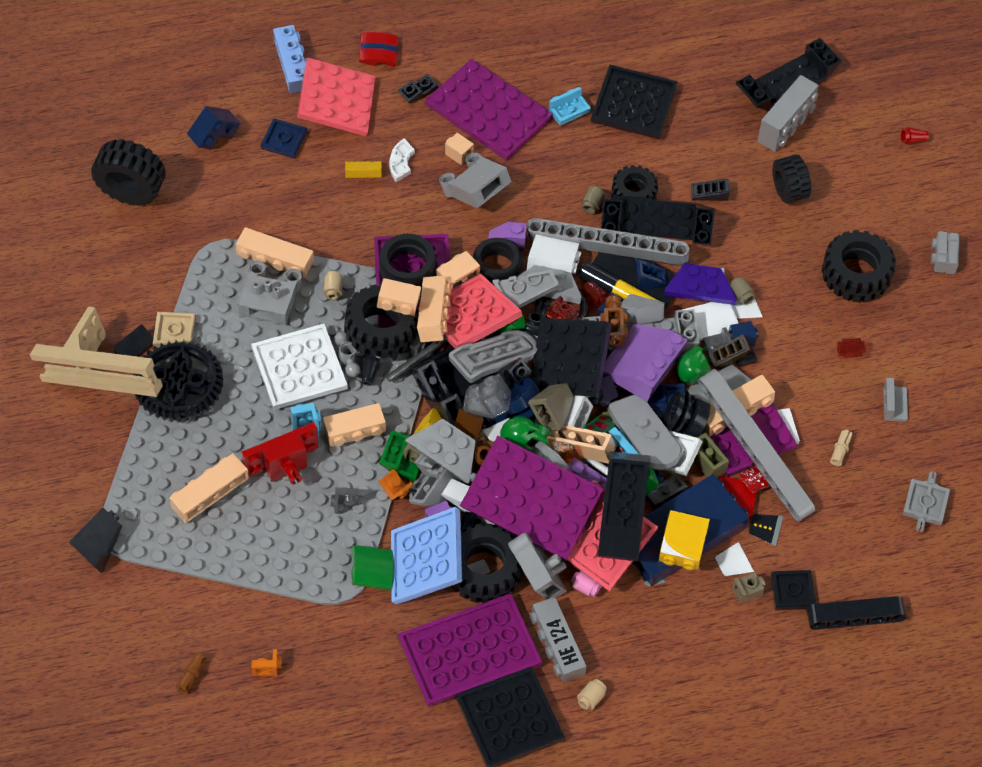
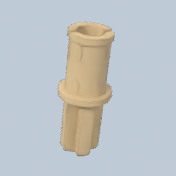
[830,429,853,466]

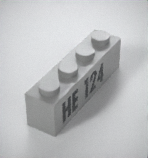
[530,597,586,683]

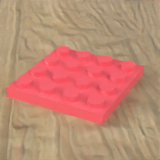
[297,57,375,136]
[418,274,522,349]
[567,480,658,592]

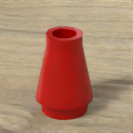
[901,127,929,145]

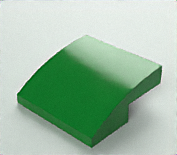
[379,430,419,482]
[351,545,393,590]

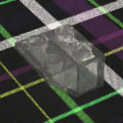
[463,374,511,418]

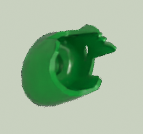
[675,346,712,384]
[500,416,551,452]

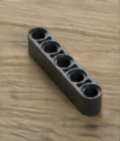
[806,596,907,630]

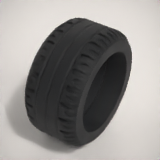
[473,237,522,285]

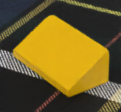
[345,161,382,178]

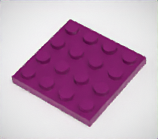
[702,403,797,477]

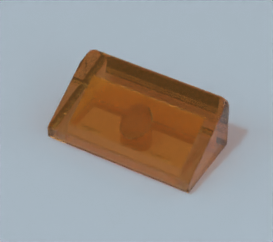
[553,440,583,465]

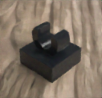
[733,344,757,367]
[461,511,481,533]

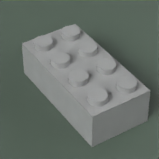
[757,75,819,152]

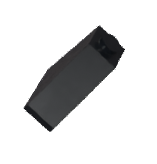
[69,508,122,573]

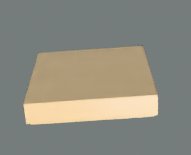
[153,312,196,347]

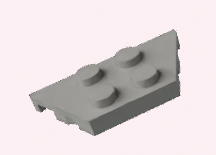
[516,265,581,304]
[405,419,476,484]

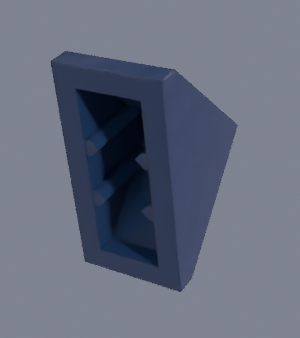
[634,258,667,290]

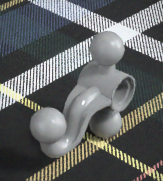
[335,331,364,377]

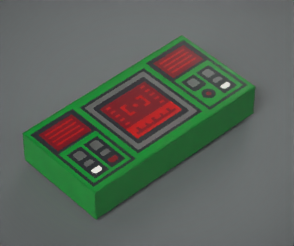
[583,414,617,434]

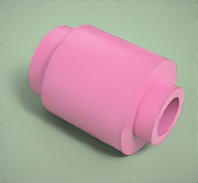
[571,571,601,597]

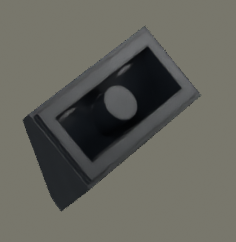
[114,324,153,357]

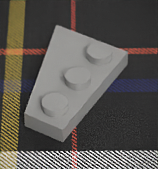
[492,269,560,308]

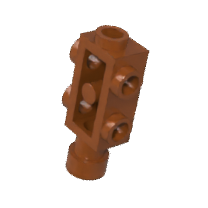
[600,295,628,346]

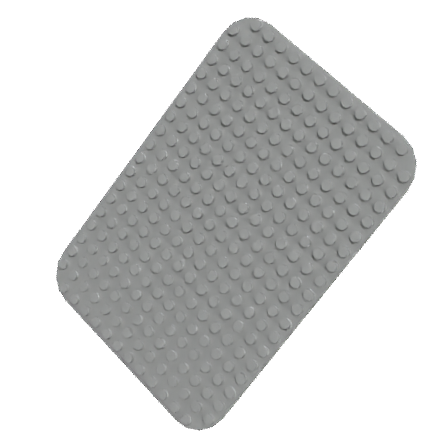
[103,239,435,605]

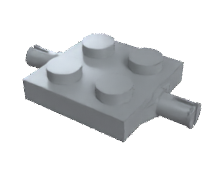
[903,472,950,532]

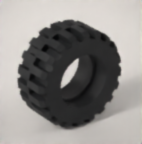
[91,139,166,206]
[822,230,896,302]
[344,284,419,359]
[452,524,522,603]

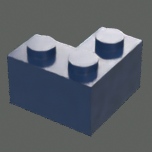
[187,106,241,149]

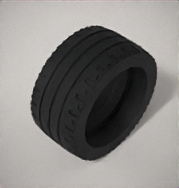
[379,233,436,290]

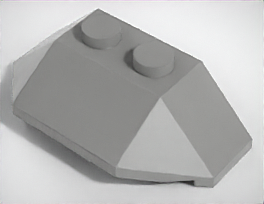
[409,470,461,506]

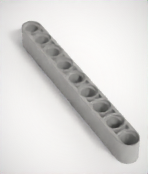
[527,218,689,265]
[698,369,815,522]

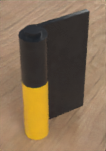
[579,240,676,311]

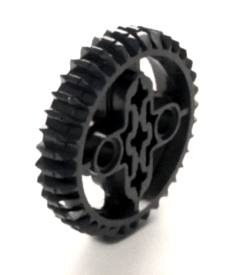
[133,339,224,422]

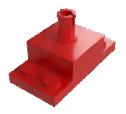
[241,422,319,485]

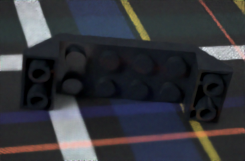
[736,38,842,111]
[601,196,715,245]
[598,451,650,561]

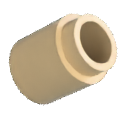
[323,271,343,300]
[577,679,607,710]

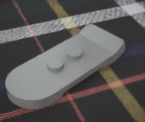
[449,330,537,383]
[608,394,680,470]

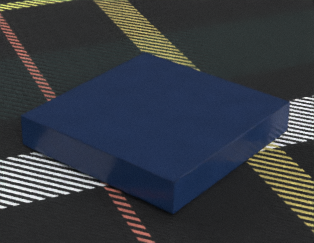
[260,118,307,159]

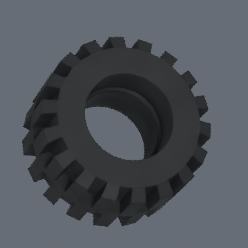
[772,154,811,204]
[611,165,658,199]

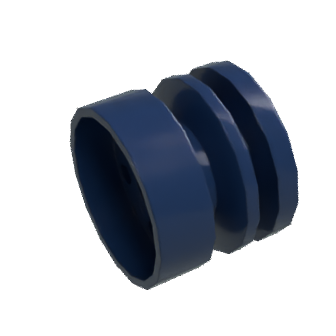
[499,378,539,423]

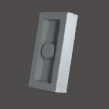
[883,378,908,422]

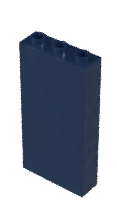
[632,474,749,587]

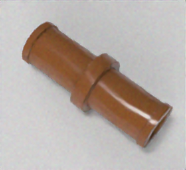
[176,653,207,694]

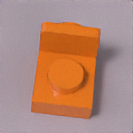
[378,469,413,500]
[251,649,282,676]

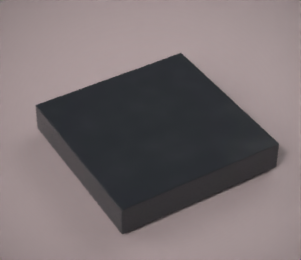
[770,570,816,611]

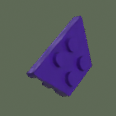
[664,263,736,305]

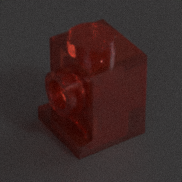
[546,296,578,320]

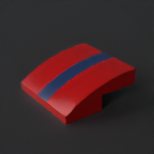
[359,32,398,67]

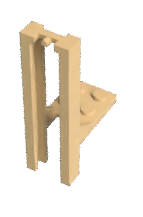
[30,307,163,397]

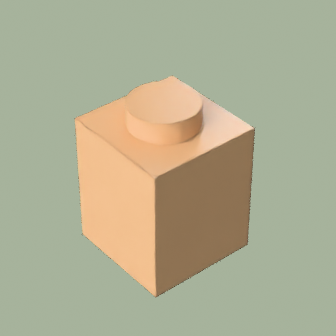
[445,133,474,166]

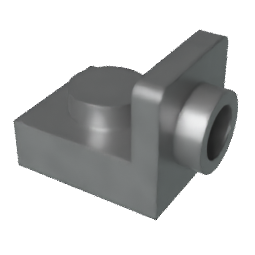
[702,327,733,357]
[331,487,360,514]

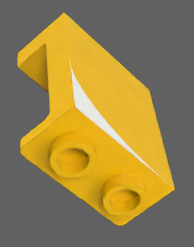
[659,510,710,570]

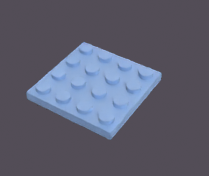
[391,507,462,605]

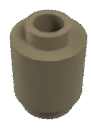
[582,186,605,214]
[730,277,755,305]

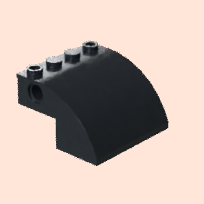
[410,338,501,426]

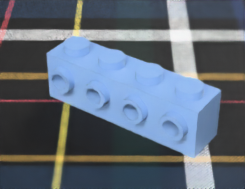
[273,25,307,94]

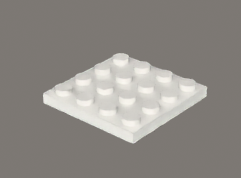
[251,324,348,410]

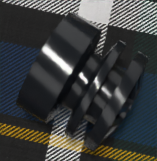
[662,391,710,438]

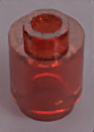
[581,281,608,308]
[837,338,866,358]

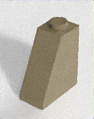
[528,383,575,431]

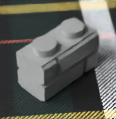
[930,231,959,274]

